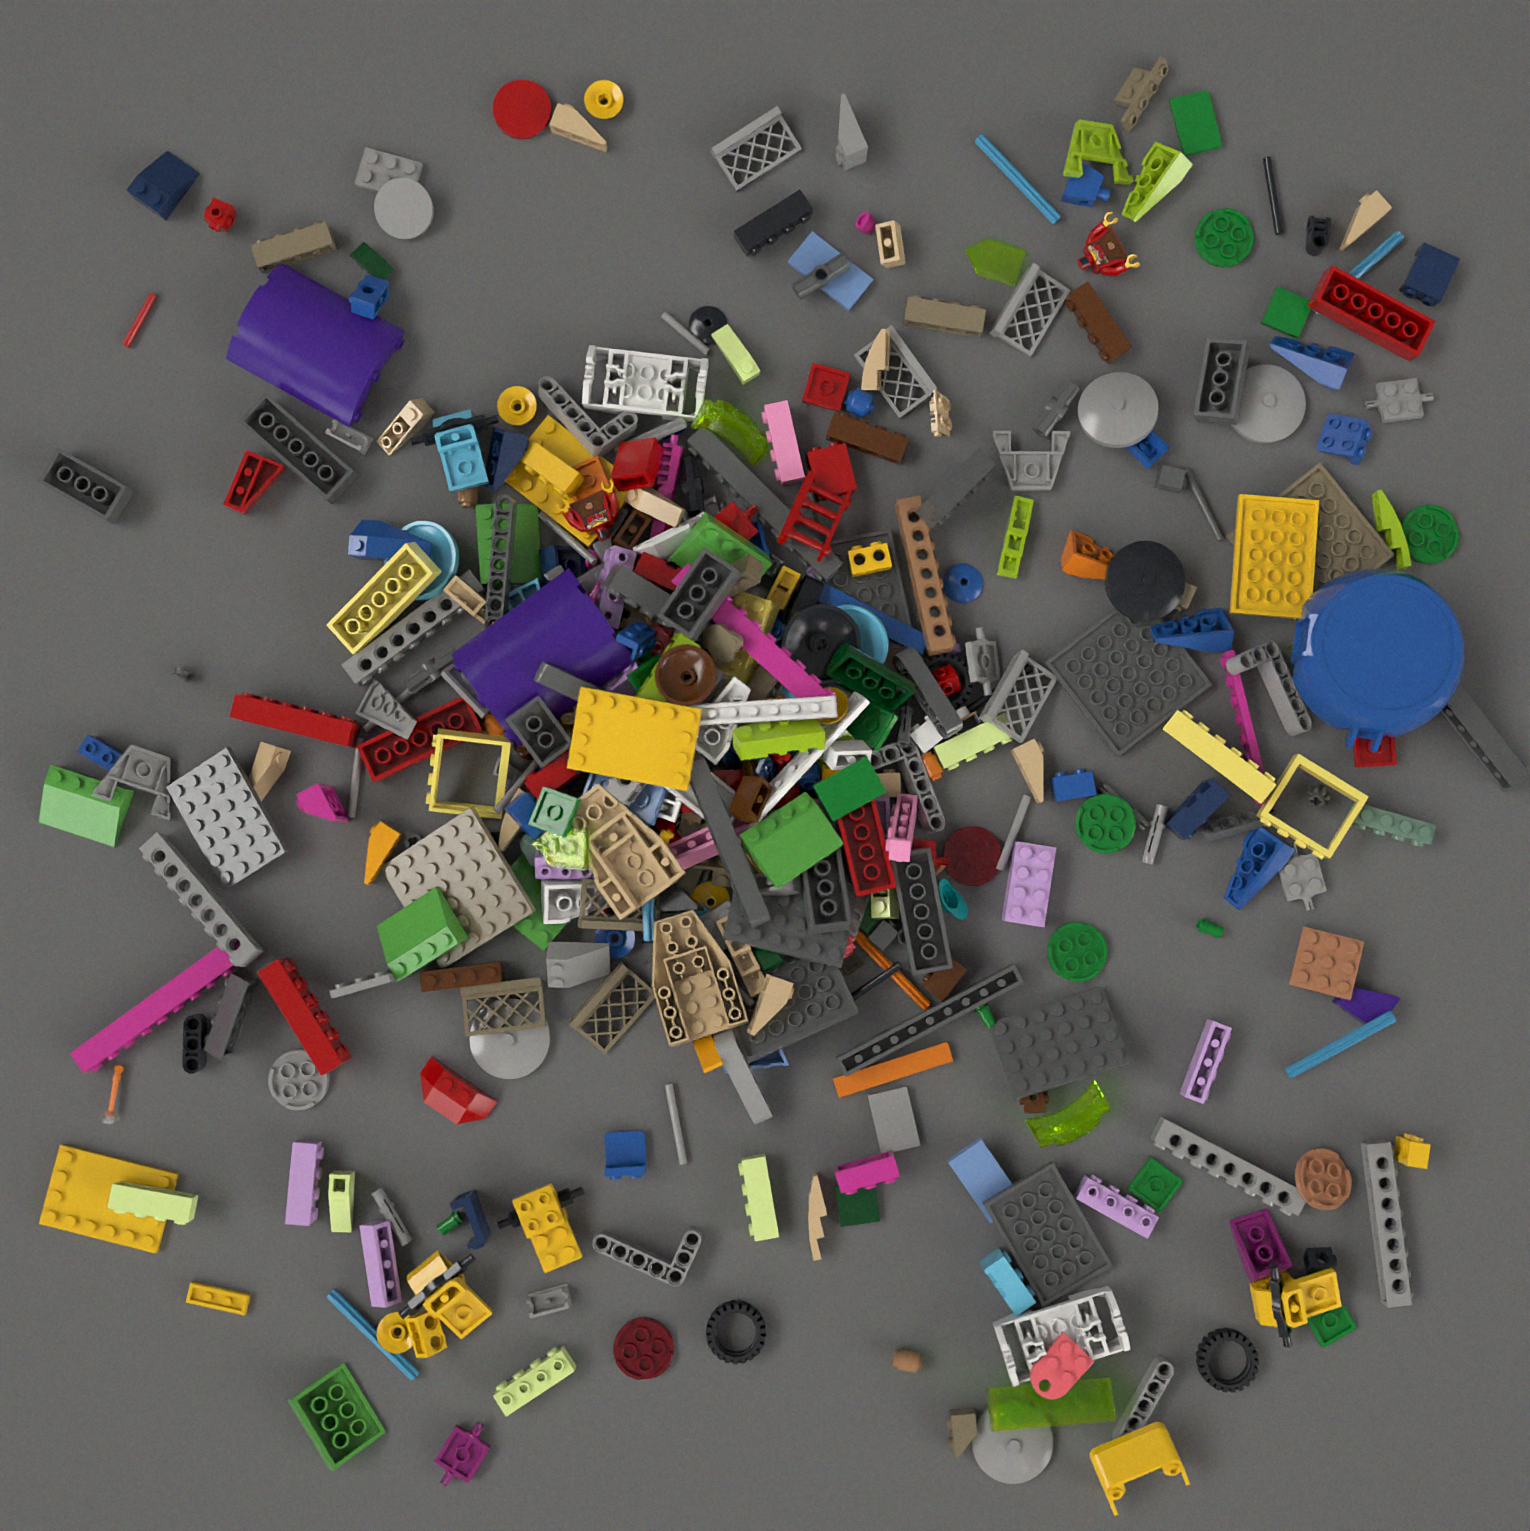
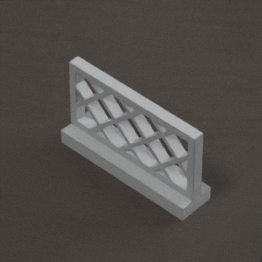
[710,106,802,192]
[989,263,1070,358]
[854,325,939,419]
[979,650,1057,743]

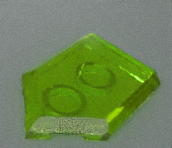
[964,237,1027,287]
[532,828,589,871]

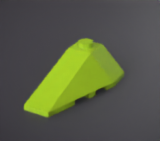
[1121,141,1193,222]

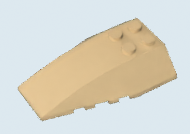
[572,784,686,920]

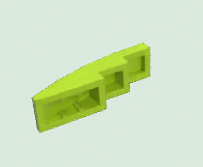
[1371,490,1412,570]
[997,495,1034,579]

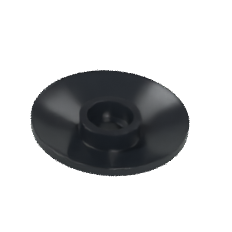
[688,306,727,345]

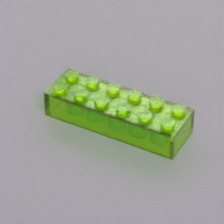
[985,1378,1116,1432]

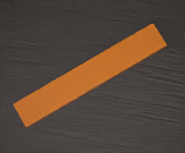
[833,1041,953,1098]

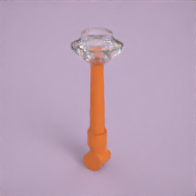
[99,1064,124,1124]

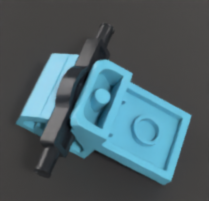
[410,409,499,493]

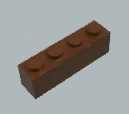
[1064,281,1132,364]
[826,412,909,465]
[419,961,505,992]

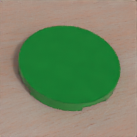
[1194,208,1254,268]
[1400,505,1459,564]
[1075,794,1136,854]
[1047,922,1108,982]

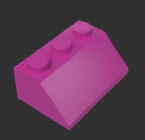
[296,783,350,823]
[834,1150,900,1195]

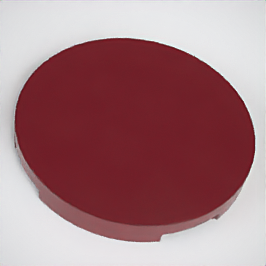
[942,826,1002,886]
[613,1317,674,1380]

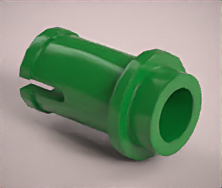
[1196,918,1224,938]
[975,1003,997,1028]
[437,1211,464,1236]

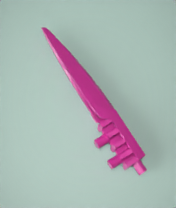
[650,434,683,539]

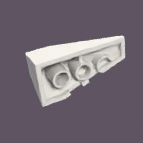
[696,676,751,765]
[541,879,611,924]

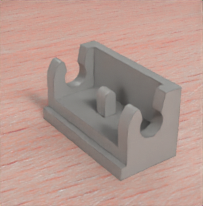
[325,419,374,456]
[526,1283,572,1319]

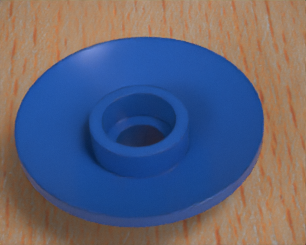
[943,564,983,603]
[595,929,635,958]

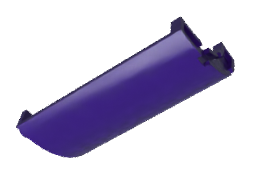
[226,263,404,427]
[451,568,636,746]

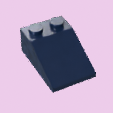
[126,151,200,221]
[482,427,529,491]

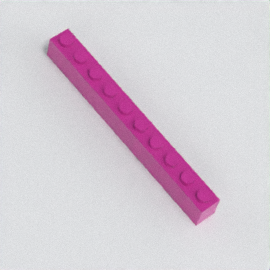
[672,563,838,720]
[70,940,240,1073]

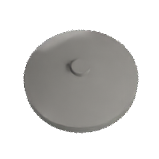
[1231,364,1306,444]
[1078,372,1158,448]
[469,998,551,1079]
[971,1399,1053,1484]

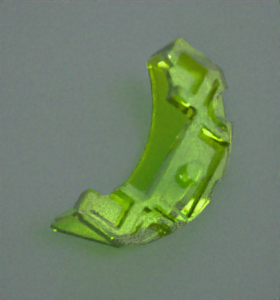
[691,399,768,466]
[1025,1080,1111,1148]

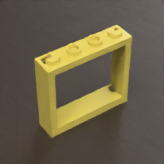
[426,729,511,819]
[1256,754,1368,860]

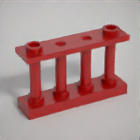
[776,471,852,562]

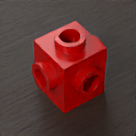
[204,197,237,232]
[931,664,962,696]

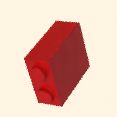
[610,437,664,492]
[807,442,857,502]

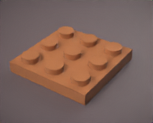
[1289,926,1364,1001]

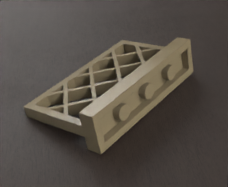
[577,879,660,931]
[568,961,655,1054]
[460,977,546,1037]

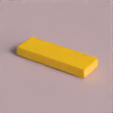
[186,1281,251,1316]

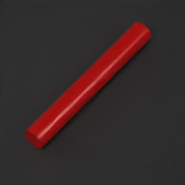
[122,292,157,348]

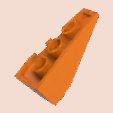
[1061,530,1114,580]

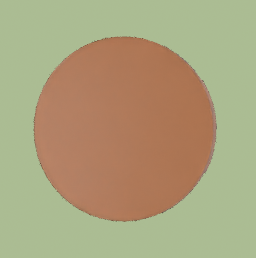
[1295,1148,1352,1210]

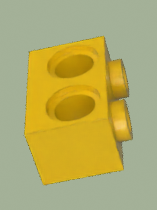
[847,541,892,577]
[766,565,801,613]
[1393,1133,1430,1169]
[405,1309,447,1358]

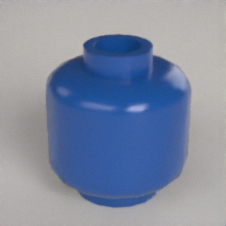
[844,388,875,418]
[796,762,822,790]

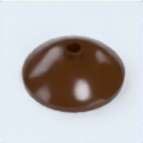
[655,644,717,706]

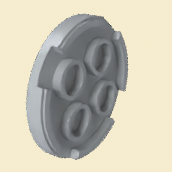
[374,178,434,239]
[268,1049,330,1110]

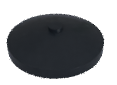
[1105,541,1185,621]
[780,603,861,685]

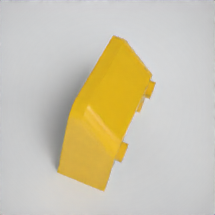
[1089,1422,1190,1516]

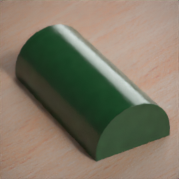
[826,643,915,713]

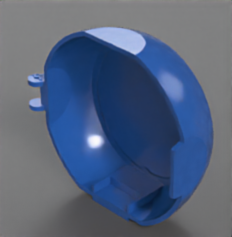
[1291,569,1465,753]

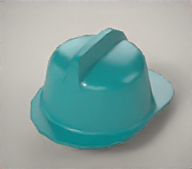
[938,878,968,920]

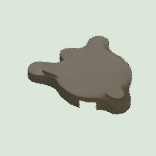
[702,623,743,668]

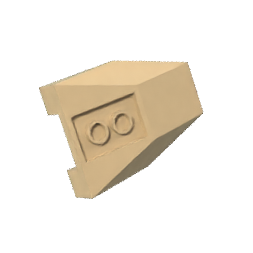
[652,910,750,1047]

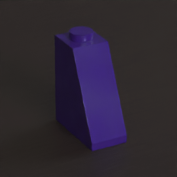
[1332,988,1400,1025]

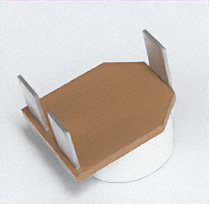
[956,706,981,736]

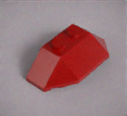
[420,1056,498,1125]

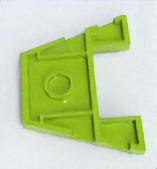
[1063,119,1133,185]

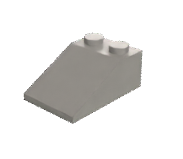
[835,93,868,171]
[546,942,611,988]

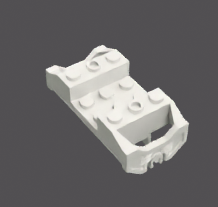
[582,345,709,422]
[992,1286,1130,1387]

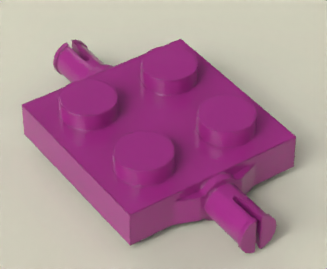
[434,1421,491,1487]

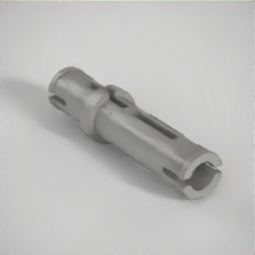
[1141,804,1169,865]
[371,1187,413,1246]

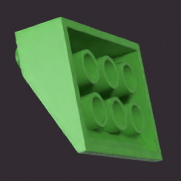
[476,504,542,587]
[669,512,772,577]
[39,765,135,847]
[739,792,844,889]
[510,853,571,951]
[377,886,469,982]
[287,1363,386,1471]

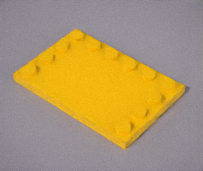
[505,415,628,548]
[1230,494,1319,619]
[567,687,702,791]
[39,1144,179,1254]

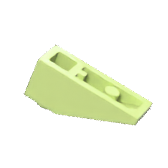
[711,324,760,385]

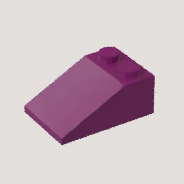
[1229,1209,1292,1284]

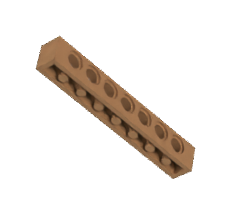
[895,495,956,656]

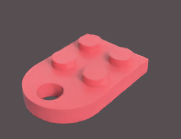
[1030,1331,1094,1399]

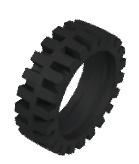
[924,653,973,709]
[706,1300,766,1365]
[1196,1328,1259,1393]

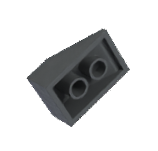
[505,695,571,768]

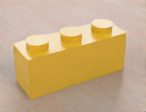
[520,441,585,498]

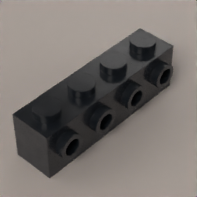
[734,189,813,257]

